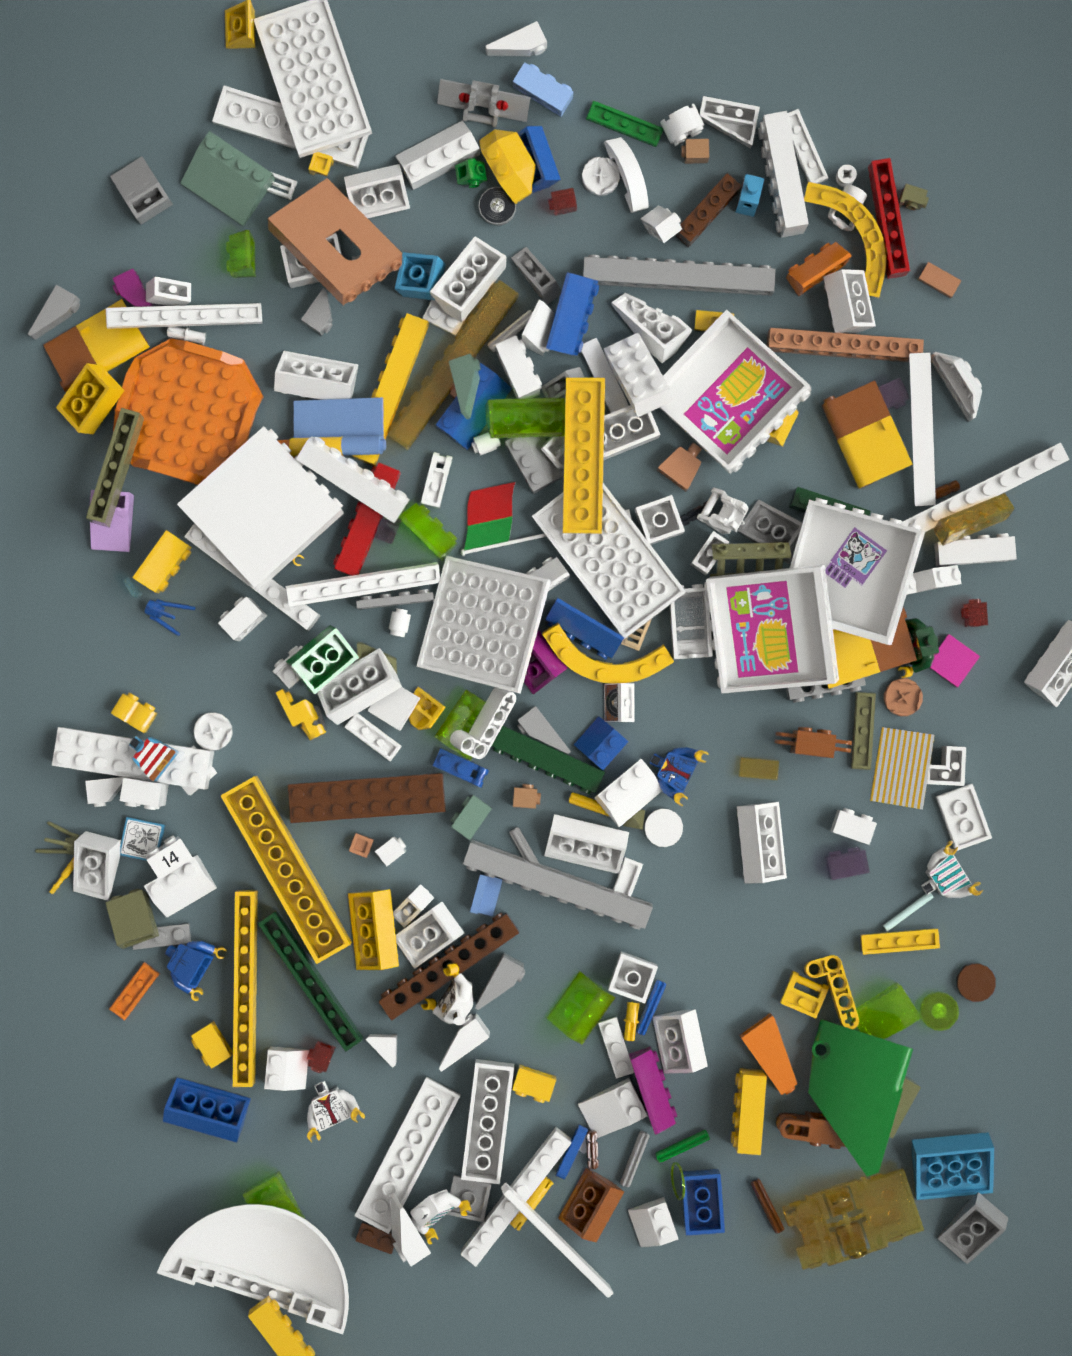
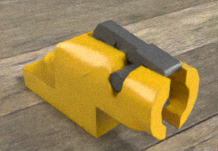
[276,689,327,740]

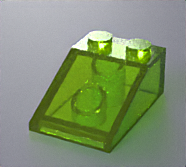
[851,982,922,1039]

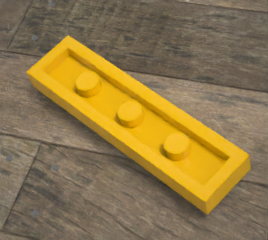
[860,928,940,955]

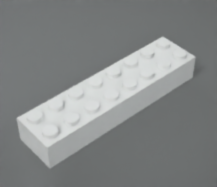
[52,727,214,790]

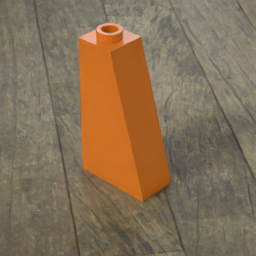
[739,1013,797,1095]

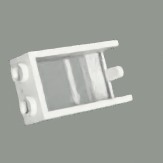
[670,584,713,660]

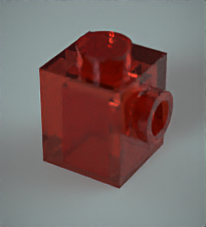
[548,188,577,216]
[961,599,988,627]
[307,1041,336,1073]

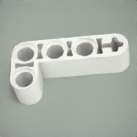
[450,687,516,759]

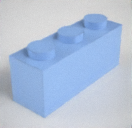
[513,62,573,117]

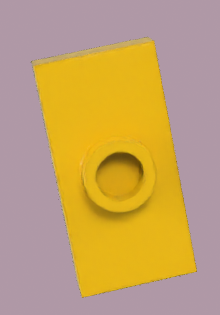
[694,310,734,331]

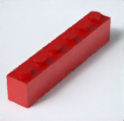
[868,158,910,279]
[333,462,401,576]

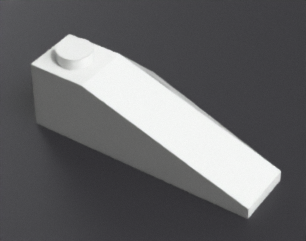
[611,293,692,363]

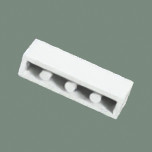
[934,533,1016,566]

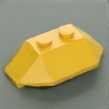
[479,129,536,204]

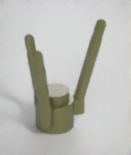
[35,821,79,855]

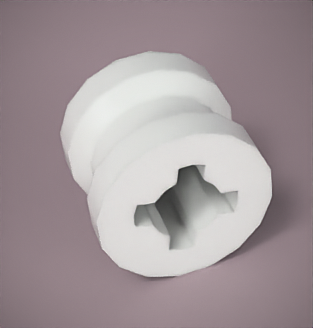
[835,165,857,187]

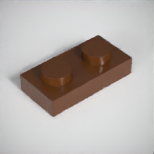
[355,1221,396,1254]

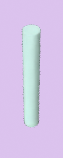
[883,893,934,932]

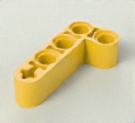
[804,955,859,1029]

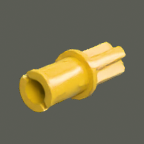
[624,1002,640,1041]

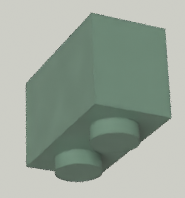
[451,795,492,840]

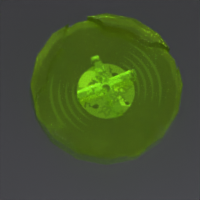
[920,992,959,1031]

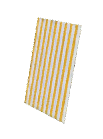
[870,727,935,810]

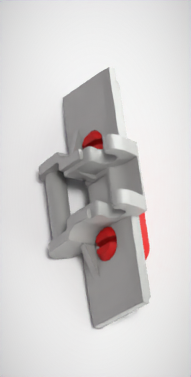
[437,79,531,128]

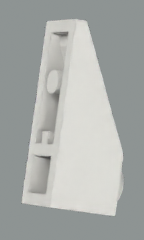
[486,21,547,56]

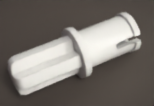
[167,327,206,345]

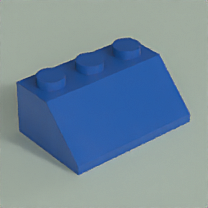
[518,126,561,194]

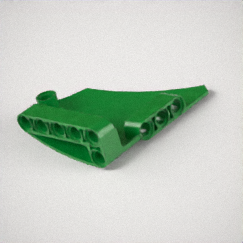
[808,1019,913,1177]

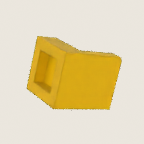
[309,152,334,177]

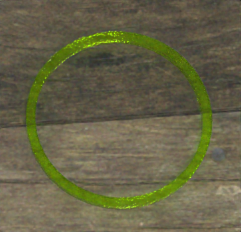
[671,1162,685,1200]

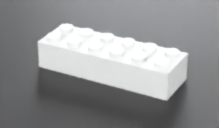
[758,111,809,238]
[461,1059,514,1184]

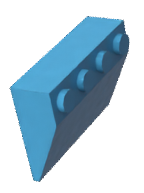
[912,1132,994,1200]

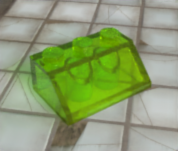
[399,503,458,561]
[434,689,486,761]
[547,971,616,1045]

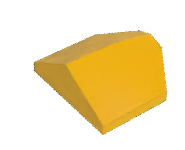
[408,687,446,730]

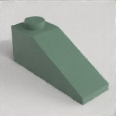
[449,354,481,419]

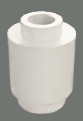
[471,431,501,456]
[389,608,411,637]

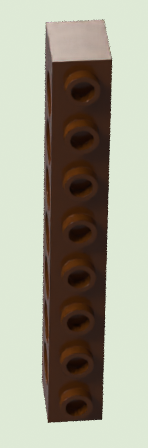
[379,912,520,1021]

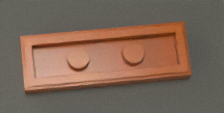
[109,962,160,1021]

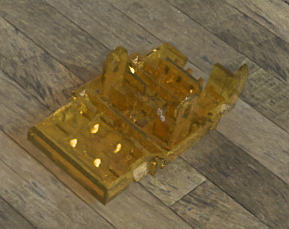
[782,1168,925,1270]

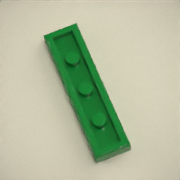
[586,100,663,147]

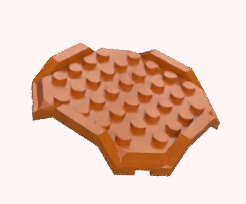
[113,338,264,485]

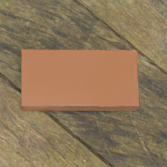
[918,262,961,298]

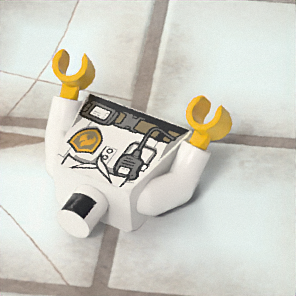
[421,964,473,1025]

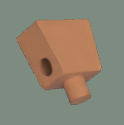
[657,443,702,492]

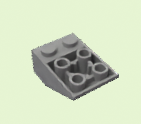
[110,156,173,225]

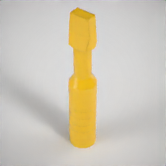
[49,857,74,894]

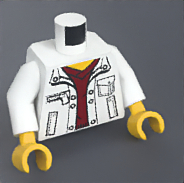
[307,1081,365,1143]

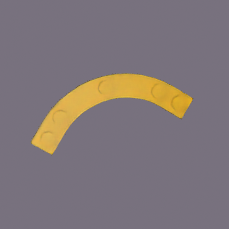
[804,182,886,298]
[542,623,674,684]

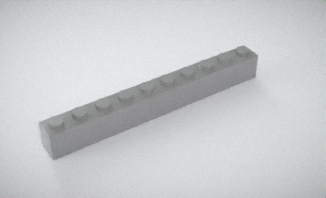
[583,255,776,296]
[463,840,653,930]

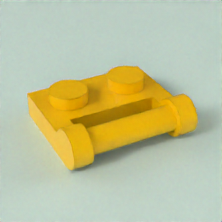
[780,971,829,1018]

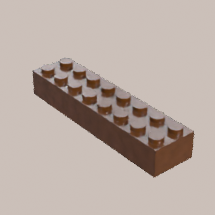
[288,773,446,823]

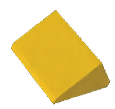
[225,0,256,49]

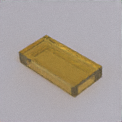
[739,757,779,780]

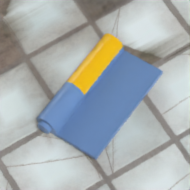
[289,397,386,457]

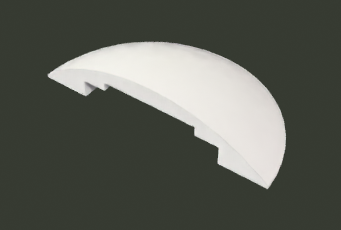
[157,1204,349,1334]

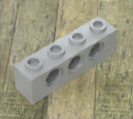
[786,677,866,703]

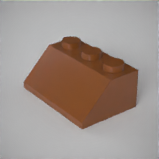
[558,1168,624,1242]

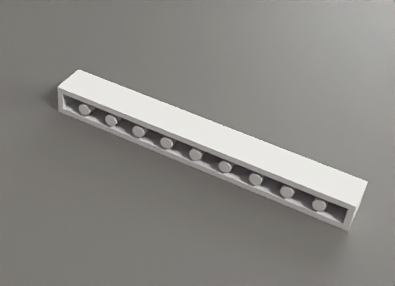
[901,443,1069,532]

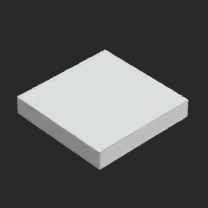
[368,687,420,731]

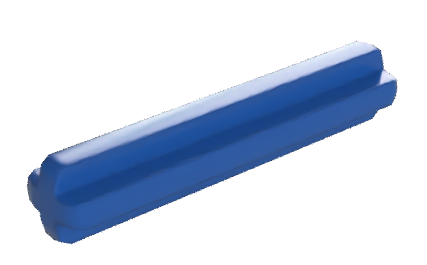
[636,980,666,1035]

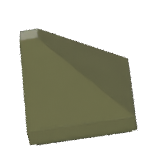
[623,809,645,830]

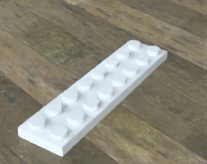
[212,86,369,169]
[355,1077,461,1234]

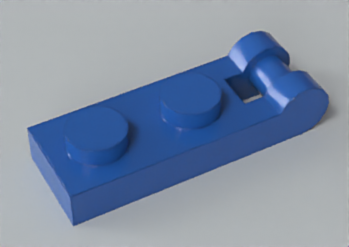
[433,748,489,788]

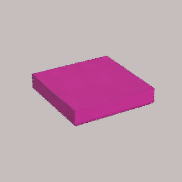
[930,634,980,688]

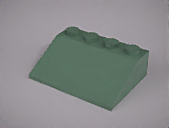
[181,131,276,227]

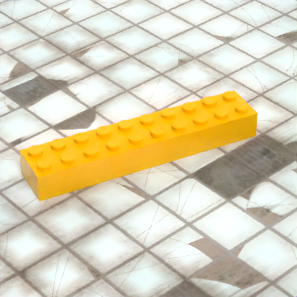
[221,776,352,964]

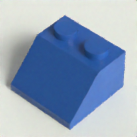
[574,717,628,770]

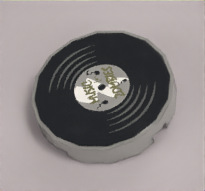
[479,187,516,226]

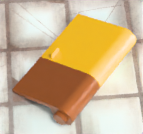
[43,299,150,392]
[821,381,913,489]
[827,607,917,689]

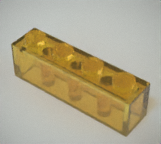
[934,493,1015,546]

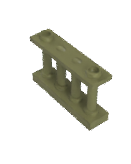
[710,542,791,577]

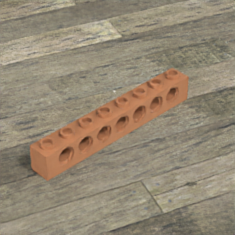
[767,328,924,362]

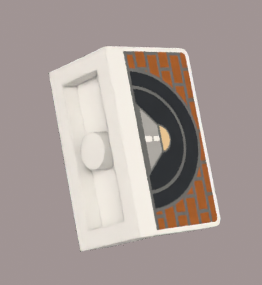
[604,683,634,722]

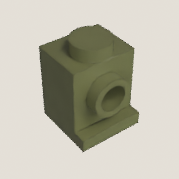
[898,184,929,210]

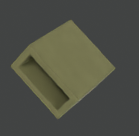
[105,889,159,949]

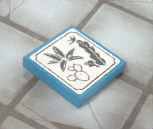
[120,817,165,861]

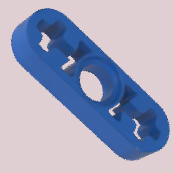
[555,1124,588,1180]

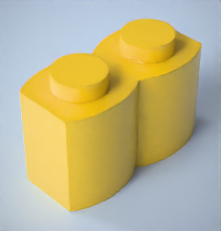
[111,692,158,733]

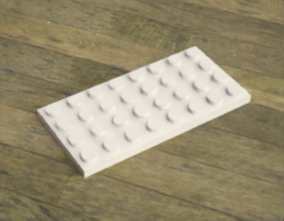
[254,0,372,158]
[532,483,686,639]

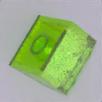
[226,230,256,278]

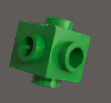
[455,158,487,188]

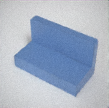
[470,873,502,916]

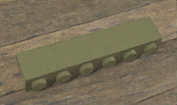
[86,408,144,528]

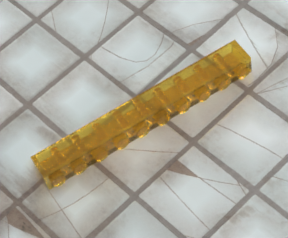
[388,280,519,451]

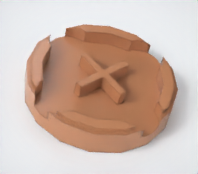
[884,679,923,716]

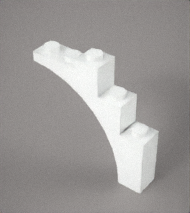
[907,565,962,595]

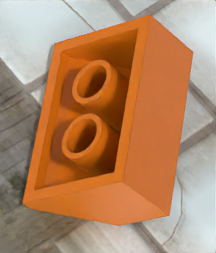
[786,242,851,297]

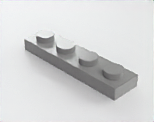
[356,589,434,610]

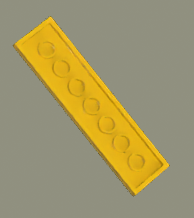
[563,378,605,534]

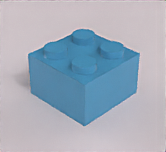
[395,252,446,300]

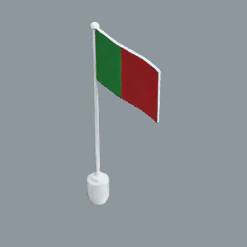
[461,482,631,556]

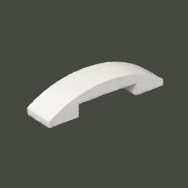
[604,137,649,213]

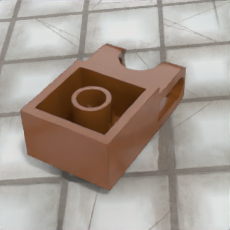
[776,1111,846,1149]

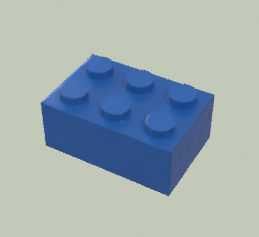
[680,1169,725,1236]

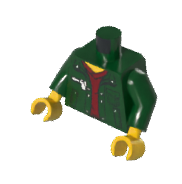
[898,618,939,678]

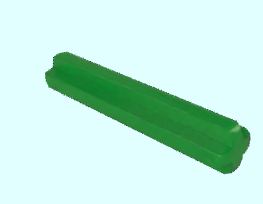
[655,1130,710,1163]

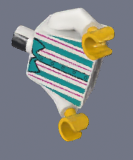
[921,841,984,898]
[410,1189,472,1244]

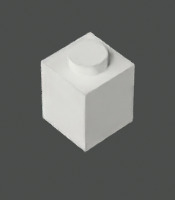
[375,836,406,866]

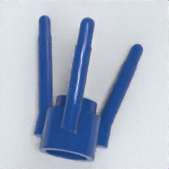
[145,599,196,636]

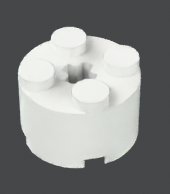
[660,104,705,146]

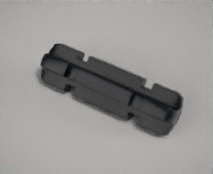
[680,501,714,526]

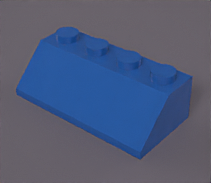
[546,272,599,355]
[436,363,512,450]
[546,598,624,660]
[163,1078,251,1143]

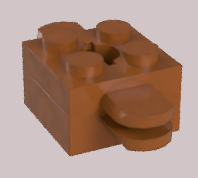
[774,727,852,758]

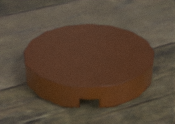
[956,963,996,1002]

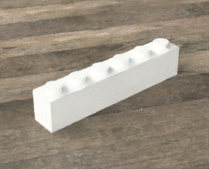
[296,436,410,523]

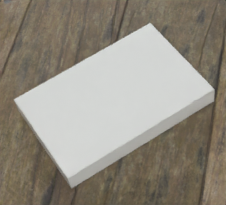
[935,784,992,850]

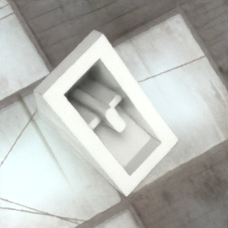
[366,1034,397,1068]

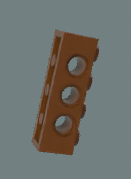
[675,173,742,248]

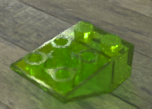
[242,1171,305,1219]

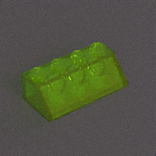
[485,398,565,439]

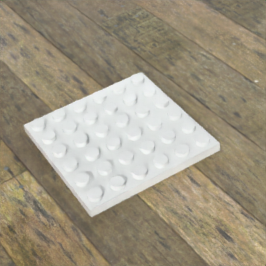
[416,556,551,694]

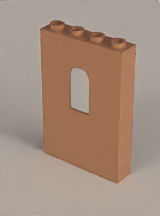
[268,178,402,305]

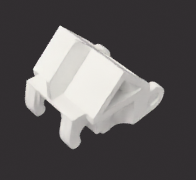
[697,487,748,535]

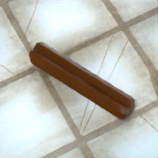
[751,1178,784,1234]

